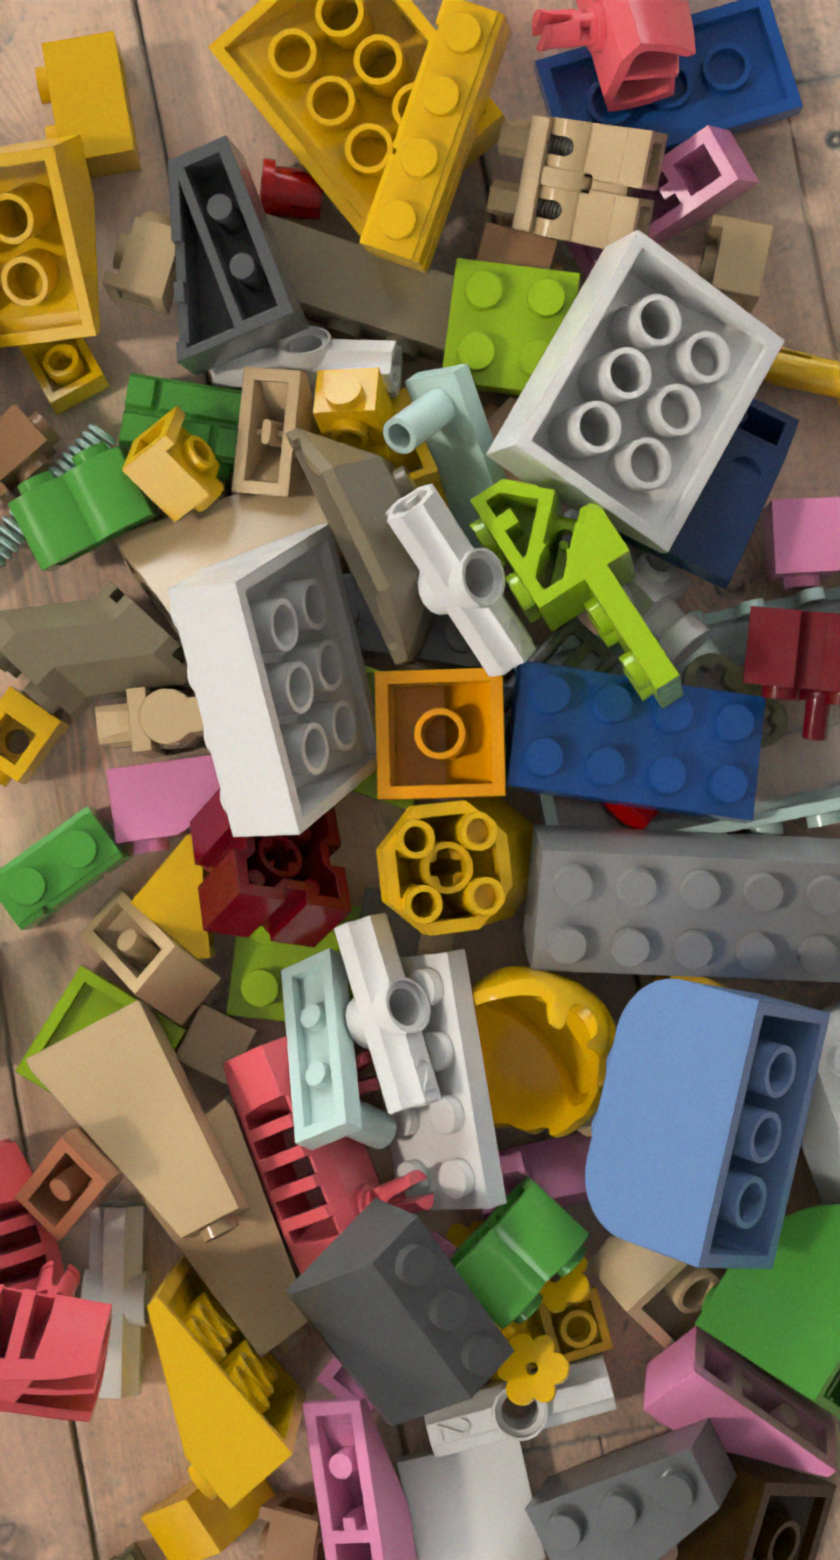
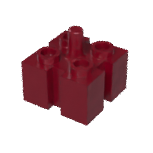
[743,606,840,741]
[190,788,352,948]

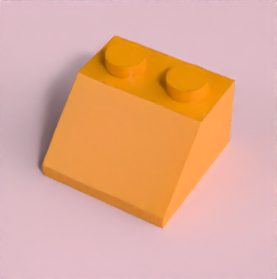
[374,668,506,800]

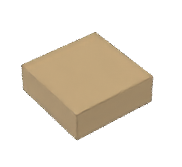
[176,1002,258,1085]

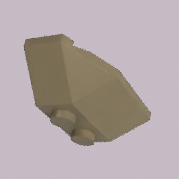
[285,428,434,666]

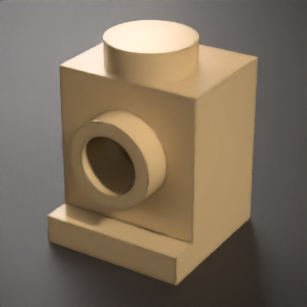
[102,211,176,315]
[698,214,774,313]

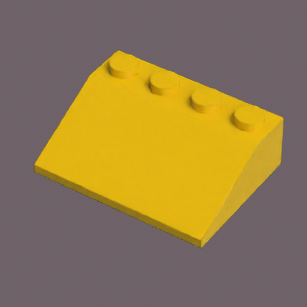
[208,0,506,237]
[0,134,100,348]
[147,1254,306,1509]

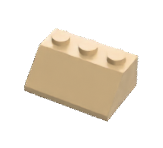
[588,1205,794,1349]

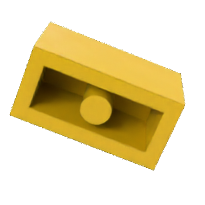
[35,31,142,178]

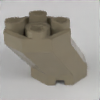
[0,581,191,720]

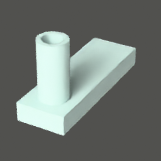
[383,363,507,549]
[281,948,397,1150]

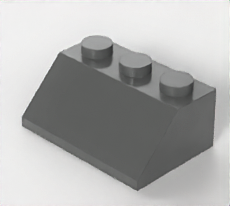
[285,1198,515,1426]

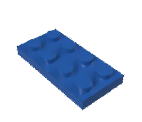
[534,0,803,156]
[505,661,766,824]

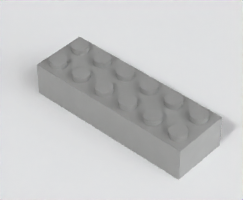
[522,825,840,982]

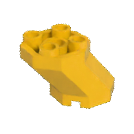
[376,796,534,936]

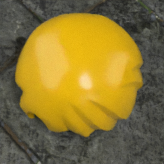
[471,965,616,1137]

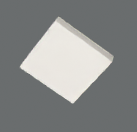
[397,1438,546,1560]

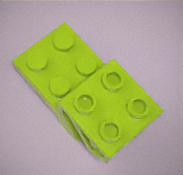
[469,479,684,709]

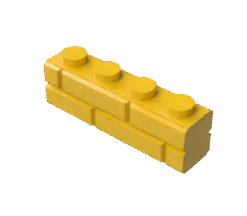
[359,0,511,273]

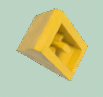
[130,834,216,959]
[141,1478,277,1560]

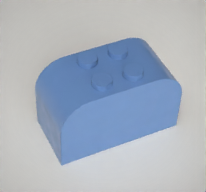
[585,979,830,1269]

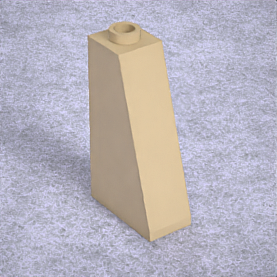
[114,476,344,641]
[26,1000,250,1244]
[125,1094,310,1358]

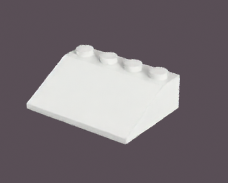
[486,229,785,554]
[167,523,377,837]

